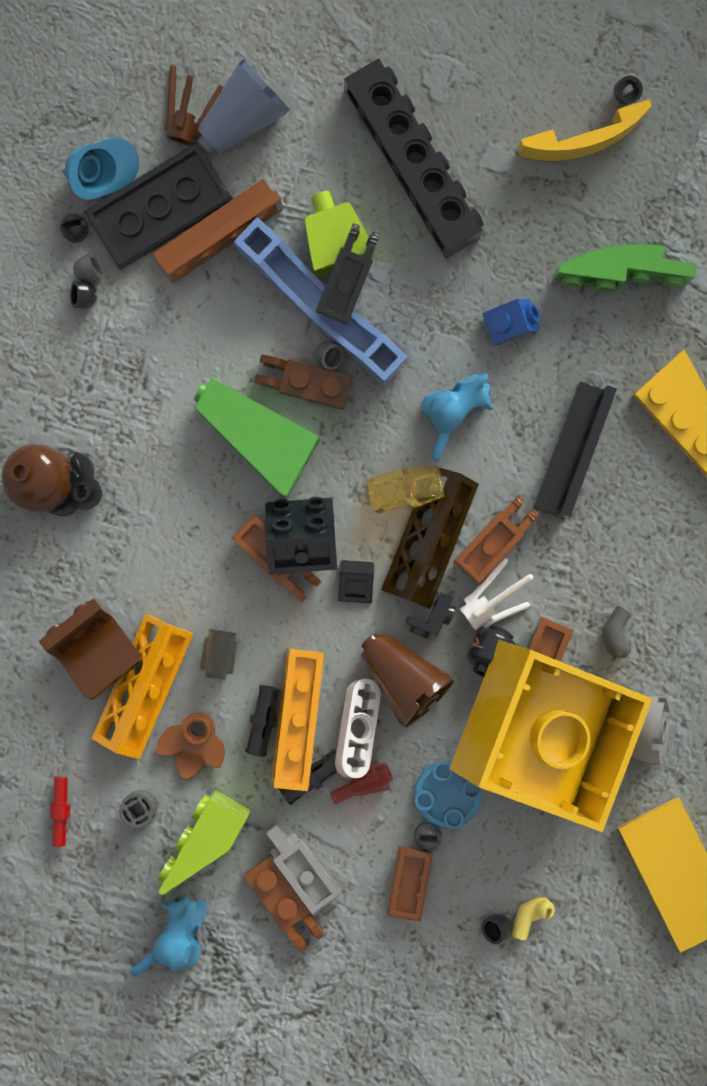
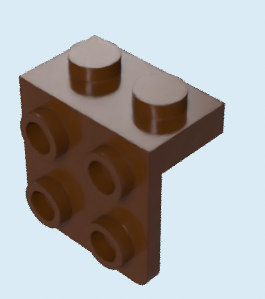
[39,598,142,700]

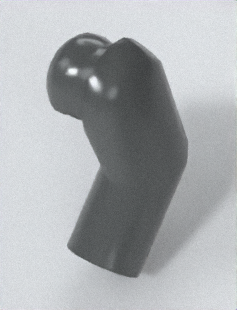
[602,606,632,658]

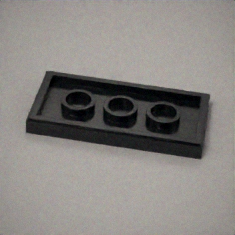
[84,142,233,270]

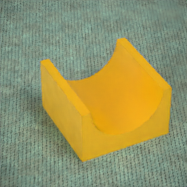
[449,640,653,832]

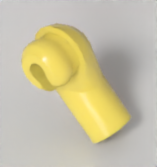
[510,897,555,940]

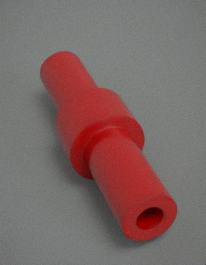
[50,776,71,847]

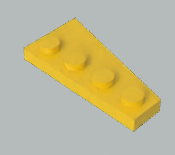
[632,349,707,477]

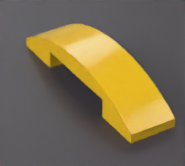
[517,99,652,161]

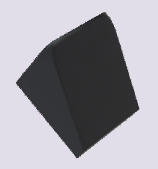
[338,560,374,603]

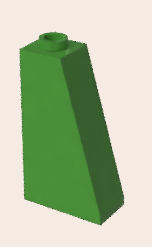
[194,378,320,499]

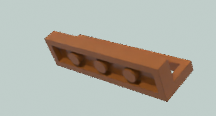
[153,179,283,284]

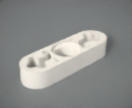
[335,679,381,778]

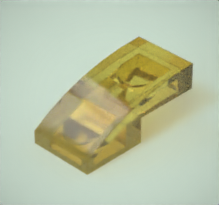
[367,465,444,514]

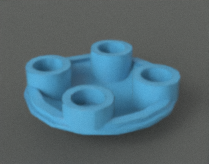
[415,760,482,829]

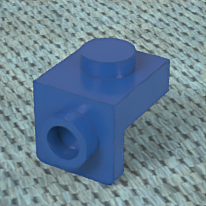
[482,298,540,345]

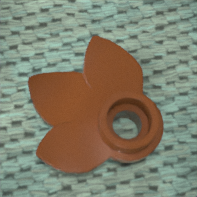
[156,712,225,779]

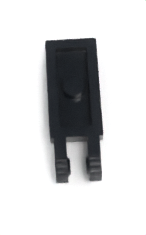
[315,223,380,325]

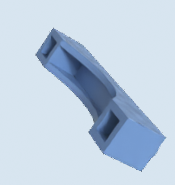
[234,217,408,388]

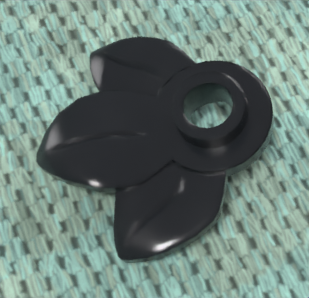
[48,452,102,516]

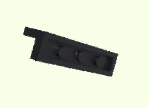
[533,381,617,520]

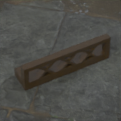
[381,465,479,609]

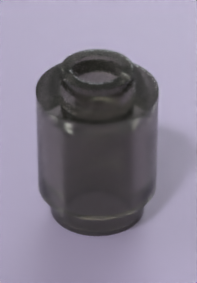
[199,629,238,680]

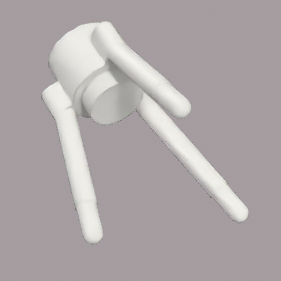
[460,558,533,631]

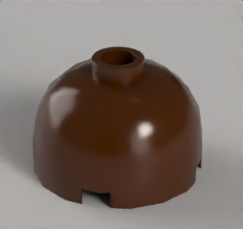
[1,444,72,512]

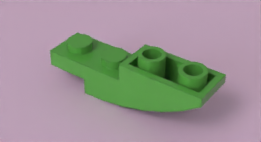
[554,244,696,292]

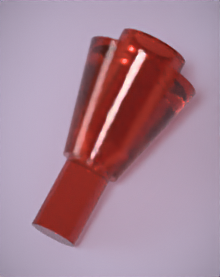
[330,759,393,804]

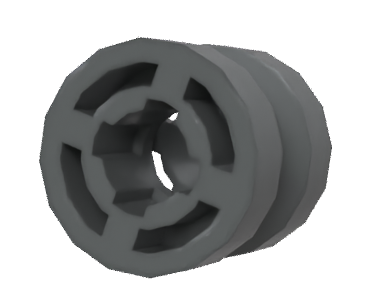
[119,789,158,828]

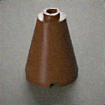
[361,633,454,728]

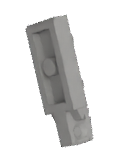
[266,822,341,916]

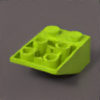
[157,790,251,895]

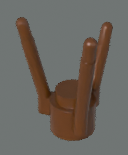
[164,64,223,145]

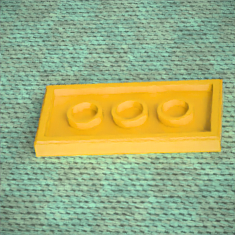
[617,797,707,953]

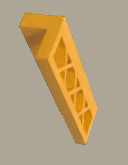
[91,613,193,759]
[271,648,324,791]

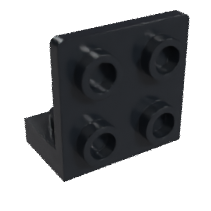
[265,497,337,574]

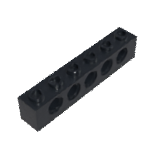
[344,58,484,259]

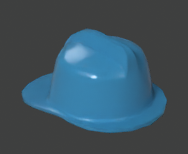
[62,137,139,200]

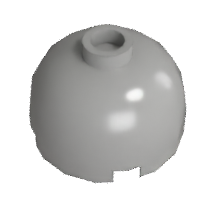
[631,695,670,765]

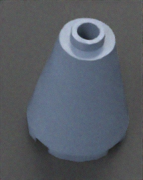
[197,59,290,154]

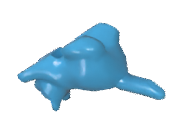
[421,373,493,462]
[130,895,207,975]

